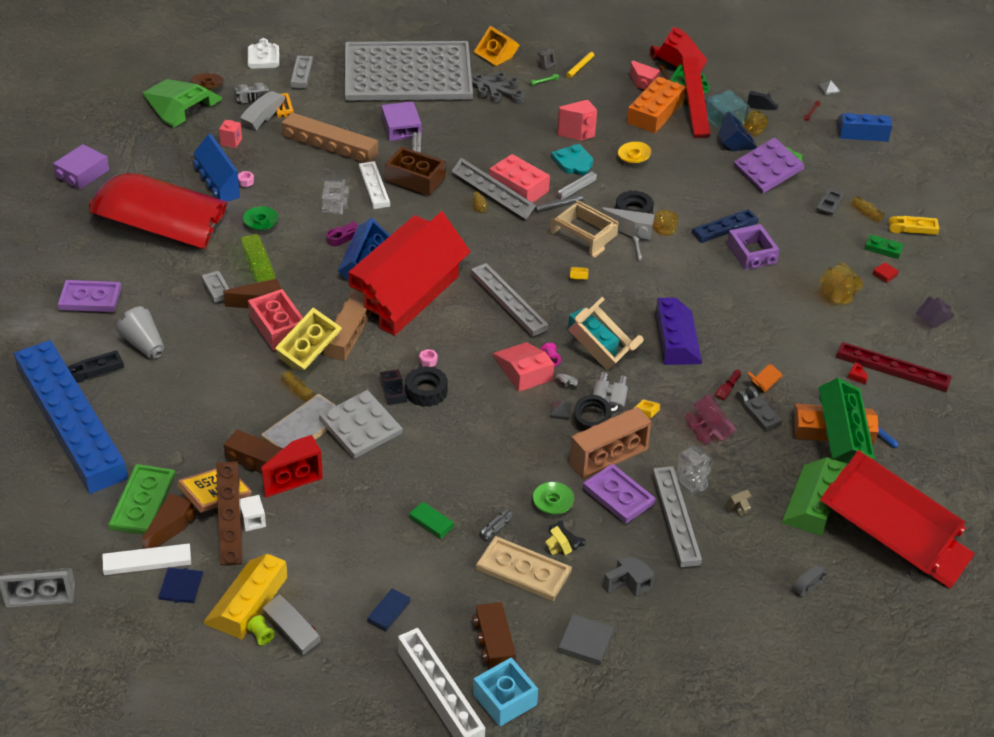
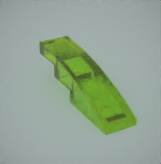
[240,234,276,283]

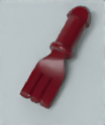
[714,369,742,401]

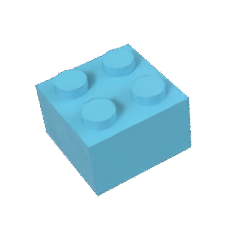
[473,658,538,727]

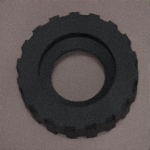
[615,190,654,214]
[405,366,448,407]

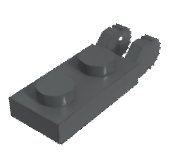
[736,386,782,432]

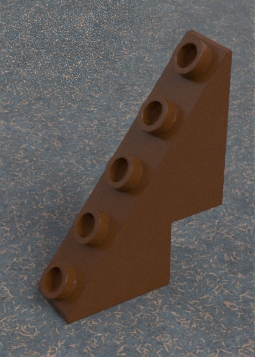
[216,461,242,566]

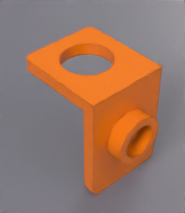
[747,364,783,393]

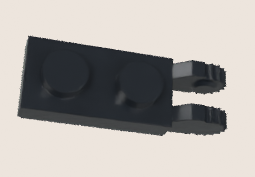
[68,350,124,383]

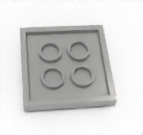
[319,390,403,459]

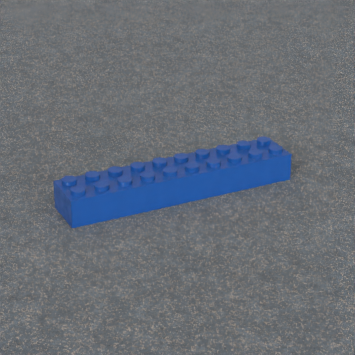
[14,340,128,494]

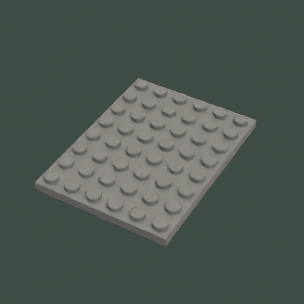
[345,41,473,101]

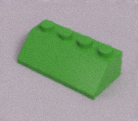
[782,457,847,536]

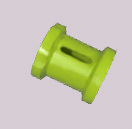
[246,615,275,645]

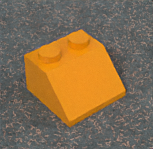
[474,26,520,66]

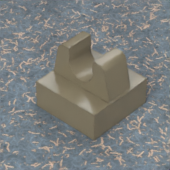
[725,489,752,517]

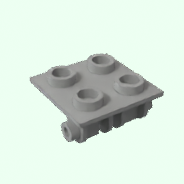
[234,83,269,104]

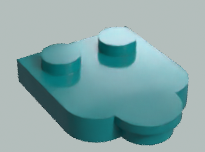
[550,144,593,175]

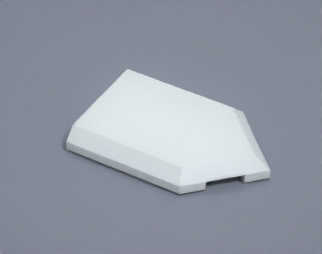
[248,38,279,69]

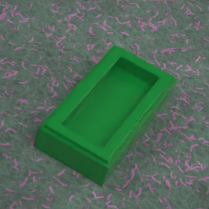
[409,502,454,539]

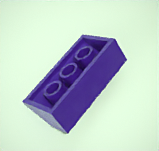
[655,297,702,365]

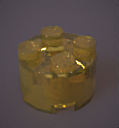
[820,262,864,305]

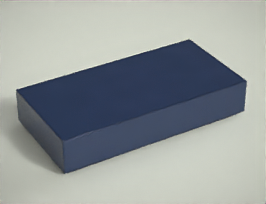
[367,588,410,632]

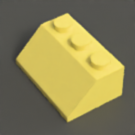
[275,308,342,370]

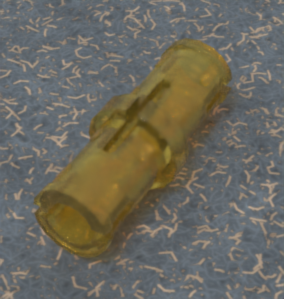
[852,195,885,222]
[281,370,315,402]

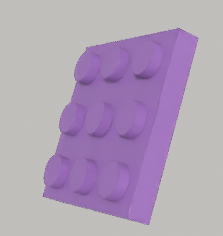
[734,137,805,193]

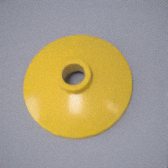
[618,142,651,163]

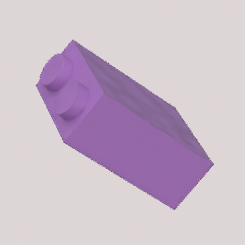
[381,102,422,141]
[53,144,109,190]

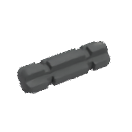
[480,509,512,540]

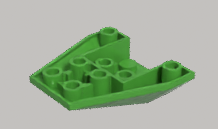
[142,79,222,128]

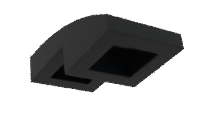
[380,369,407,404]

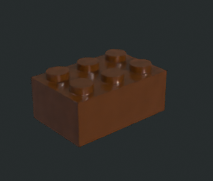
[385,146,446,196]

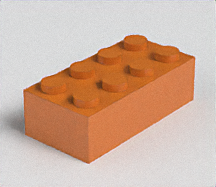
[627,77,686,133]

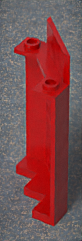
[348,211,471,336]
[820,450,975,589]

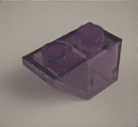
[915,296,954,328]

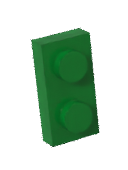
[864,234,904,259]

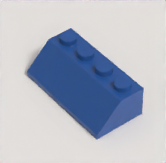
[192,134,240,202]
[338,217,391,281]

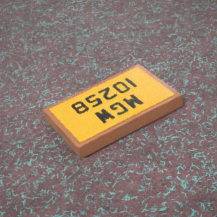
[177,469,252,513]

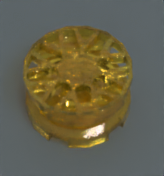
[744,110,769,136]
[653,210,679,236]

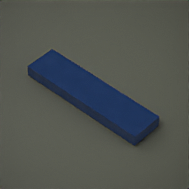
[691,209,759,243]

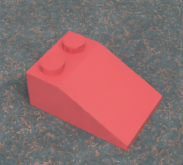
[493,342,554,392]

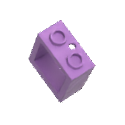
[727,224,779,270]

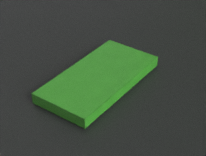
[108,464,176,535]

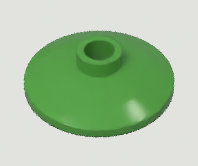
[533,482,574,514]

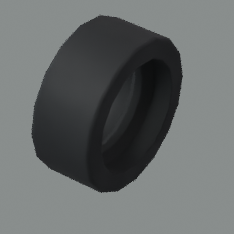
[574,395,611,431]

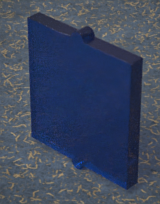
[158,567,203,603]

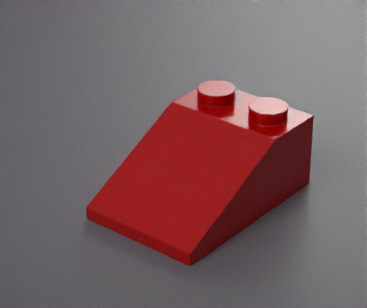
[657,26,707,73]
[261,435,323,498]

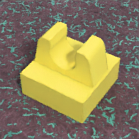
[545,526,572,555]

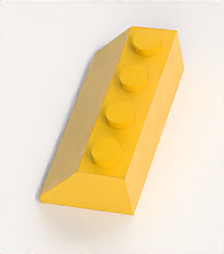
[204,554,287,640]

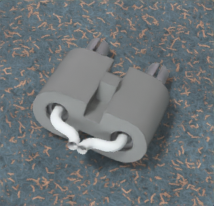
[592,372,628,413]

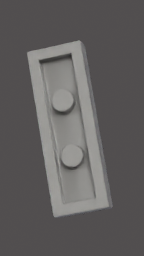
[291,55,313,89]

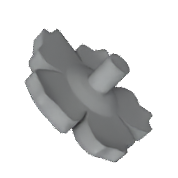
[556,374,578,387]

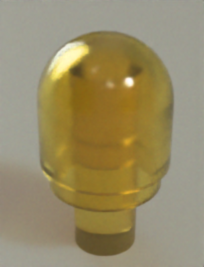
[473,192,488,213]

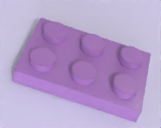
[58,280,122,312]
[583,464,656,524]

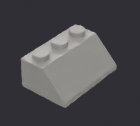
[0,568,75,608]

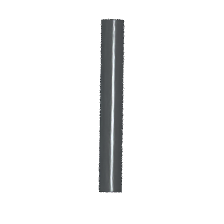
[534,194,583,212]

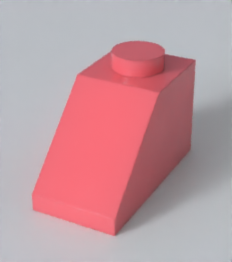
[630,61,660,90]

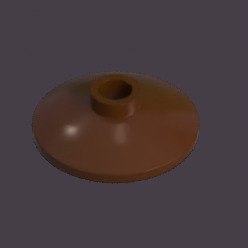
[191,73,224,90]

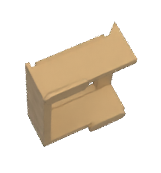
[550,200,618,257]
[568,297,643,370]

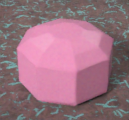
[238,171,254,187]
[419,349,438,367]

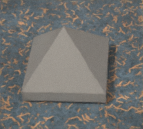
[819,80,840,95]

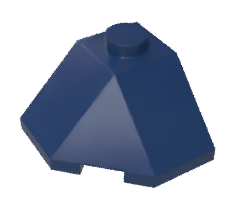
[719,112,757,151]

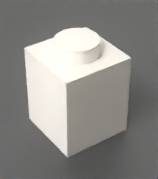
[241,495,266,531]

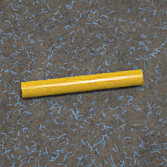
[566,52,595,78]

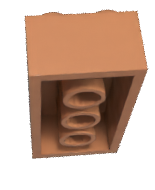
[569,407,652,479]

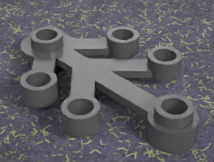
[472,72,524,104]

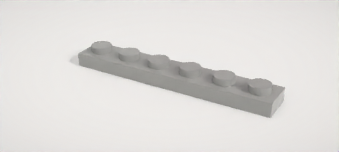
[452,158,536,220]
[471,263,548,336]
[653,466,702,567]

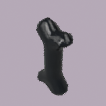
[549,521,586,550]

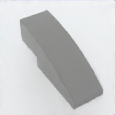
[240,91,286,131]
[262,594,321,655]

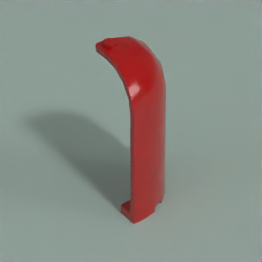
[88,173,228,249]

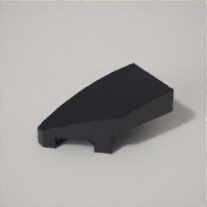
[747,91,779,110]

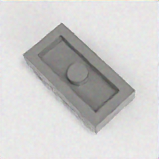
[202,271,229,303]

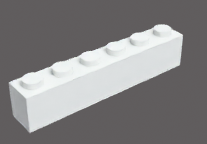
[398,628,485,737]

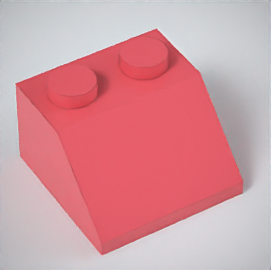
[557,100,597,141]

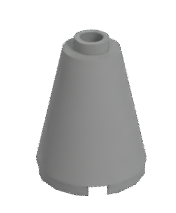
[116,306,164,358]

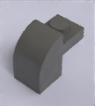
[603,557,655,597]

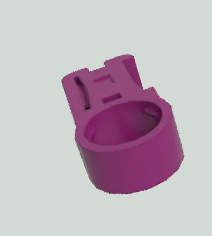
[326,221,359,246]

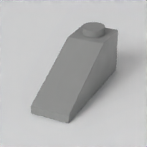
[602,207,655,240]

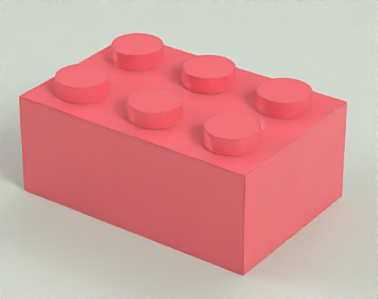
[489,154,550,203]
[248,289,303,351]

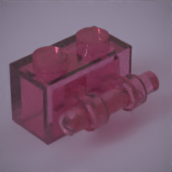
[686,393,737,444]

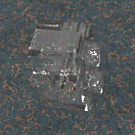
[322,178,349,214]
[676,445,712,496]

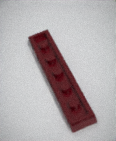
[836,342,952,393]

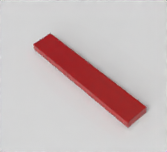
[681,57,710,138]

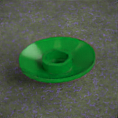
[243,206,279,230]

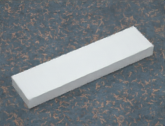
[359,161,390,209]
[103,543,191,575]

